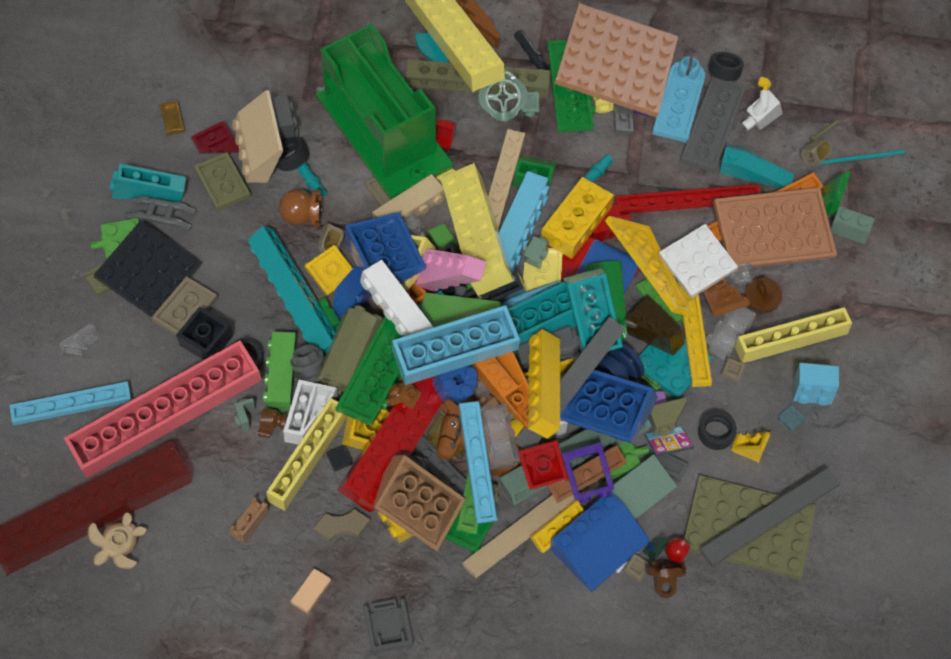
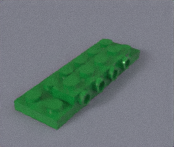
[547,40,595,133]
[335,316,404,427]

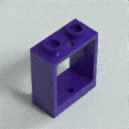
[561,443,615,504]

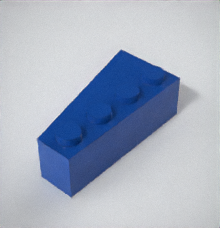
[333,265,371,318]

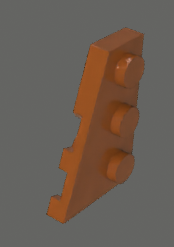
[703,278,750,317]

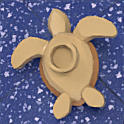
[88,513,147,569]

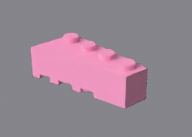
[415,249,486,291]

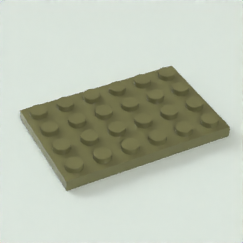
[684,475,816,581]

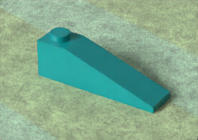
[719,143,794,188]

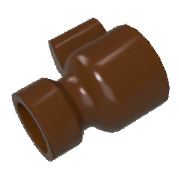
[257,407,288,438]

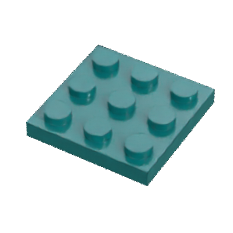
[639,338,712,399]

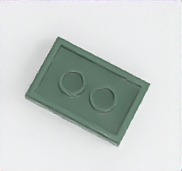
[611,454,677,519]

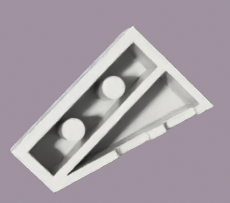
[283,380,338,445]

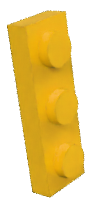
[530,500,585,553]

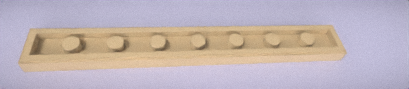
[462,480,599,578]

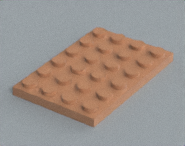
[713,188,837,269]

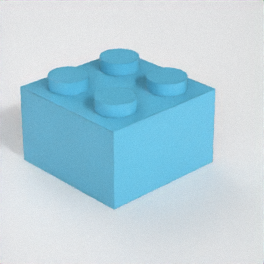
[793,363,839,406]

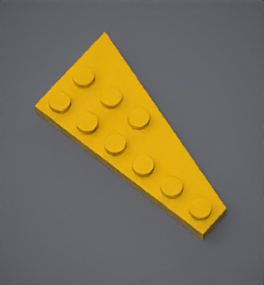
[605,216,690,315]

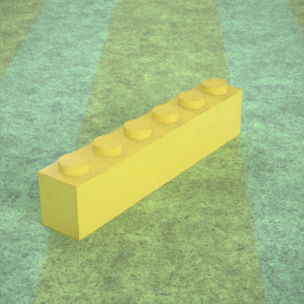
[735,307,852,363]
[266,398,347,511]

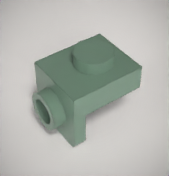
[521,92,540,117]
[233,398,255,432]

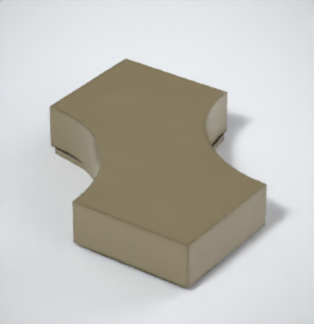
[313,509,370,542]

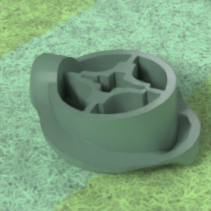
[478,71,528,122]

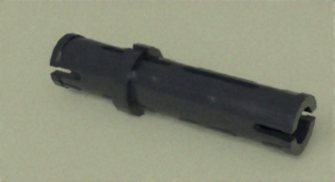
[514,30,550,70]

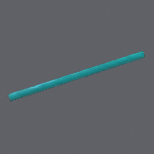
[818,150,905,165]

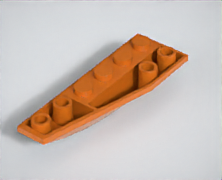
[468,352,529,429]

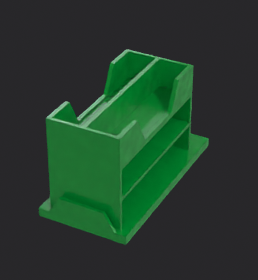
[316,24,454,200]

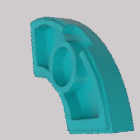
[415,32,449,63]

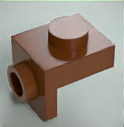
[386,382,421,409]

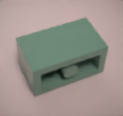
[831,206,875,244]

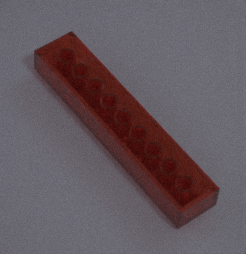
[0,441,192,576]

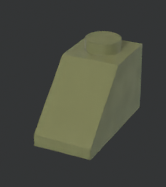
[648,397,687,436]

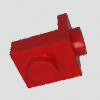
[436,119,455,150]

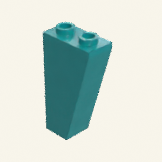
[109,163,186,202]

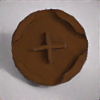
[744,277,782,313]
[645,561,687,598]

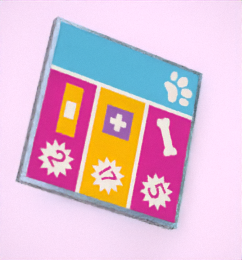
[644,425,694,457]

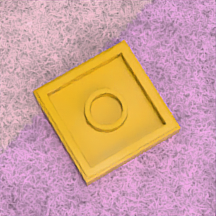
[304,244,353,296]

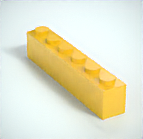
[528,329,560,439]

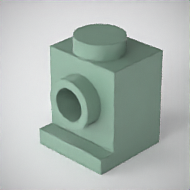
[523,236,549,269]

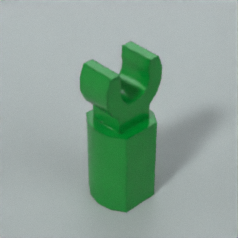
[318,298,340,330]

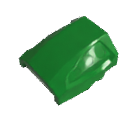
[821,171,851,216]

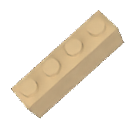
[372,174,445,224]

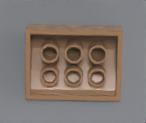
[373,455,466,551]

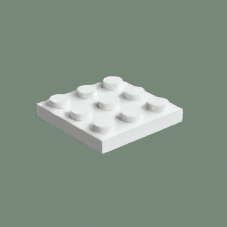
[659,224,738,298]

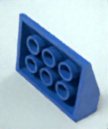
[345,212,426,296]
[560,370,658,443]
[550,491,650,592]

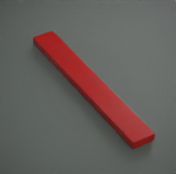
[614,184,761,214]

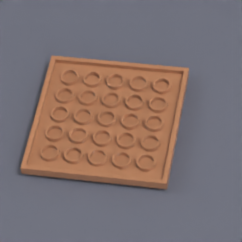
[554,3,678,118]

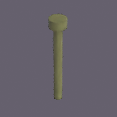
[809,120,839,143]

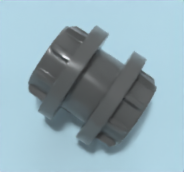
[290,345,324,384]

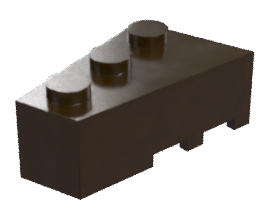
[625,295,685,356]

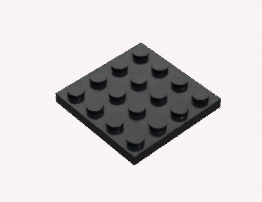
[94,220,202,317]

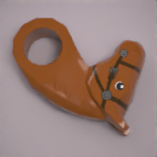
[436,399,521,476]

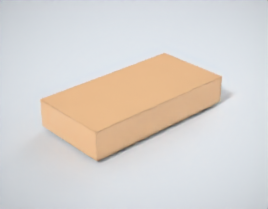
[291,569,331,614]

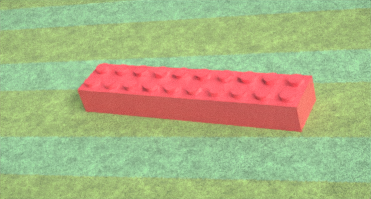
[64,341,262,478]

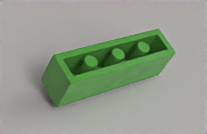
[263,332,296,410]

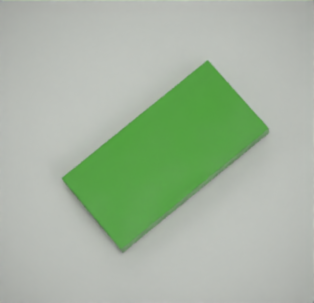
[421,293,501,327]

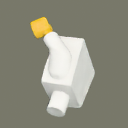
[741,77,783,131]

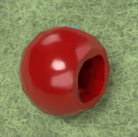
[665,538,690,563]

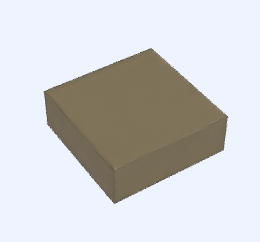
[721,357,746,383]
[623,553,649,582]

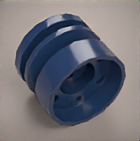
[594,343,645,382]

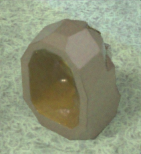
[800,139,831,165]
[318,223,345,253]

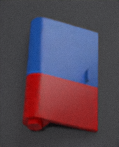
[548,236,641,294]

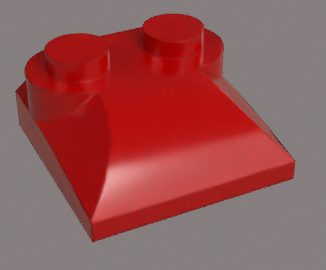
[518,440,568,490]

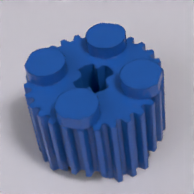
[432,366,478,404]

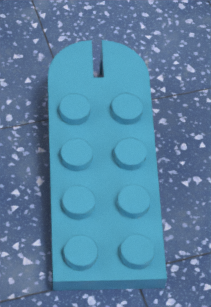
[652,56,705,143]

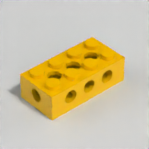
[541,177,614,259]

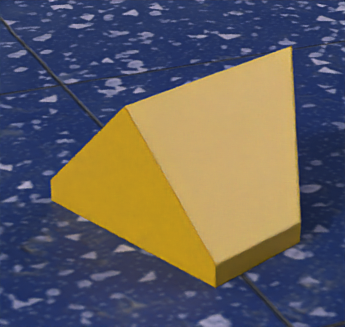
[731,431,772,463]

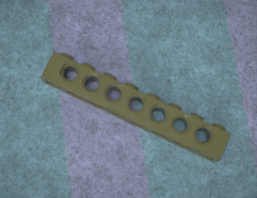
[406,59,550,98]

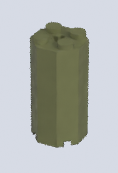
[315,306,383,395]

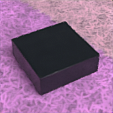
[326,445,352,472]

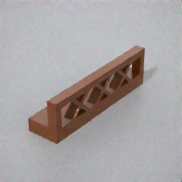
[547,445,627,503]

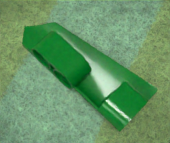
[586,261,627,341]

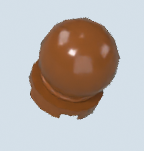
[279,189,322,227]

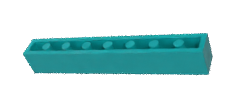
[247,226,336,358]

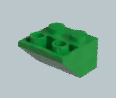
[513,155,557,194]

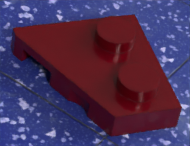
[191,121,239,154]

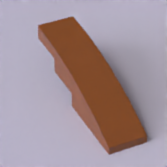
[456,0,500,49]

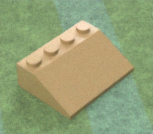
[232,90,283,183]

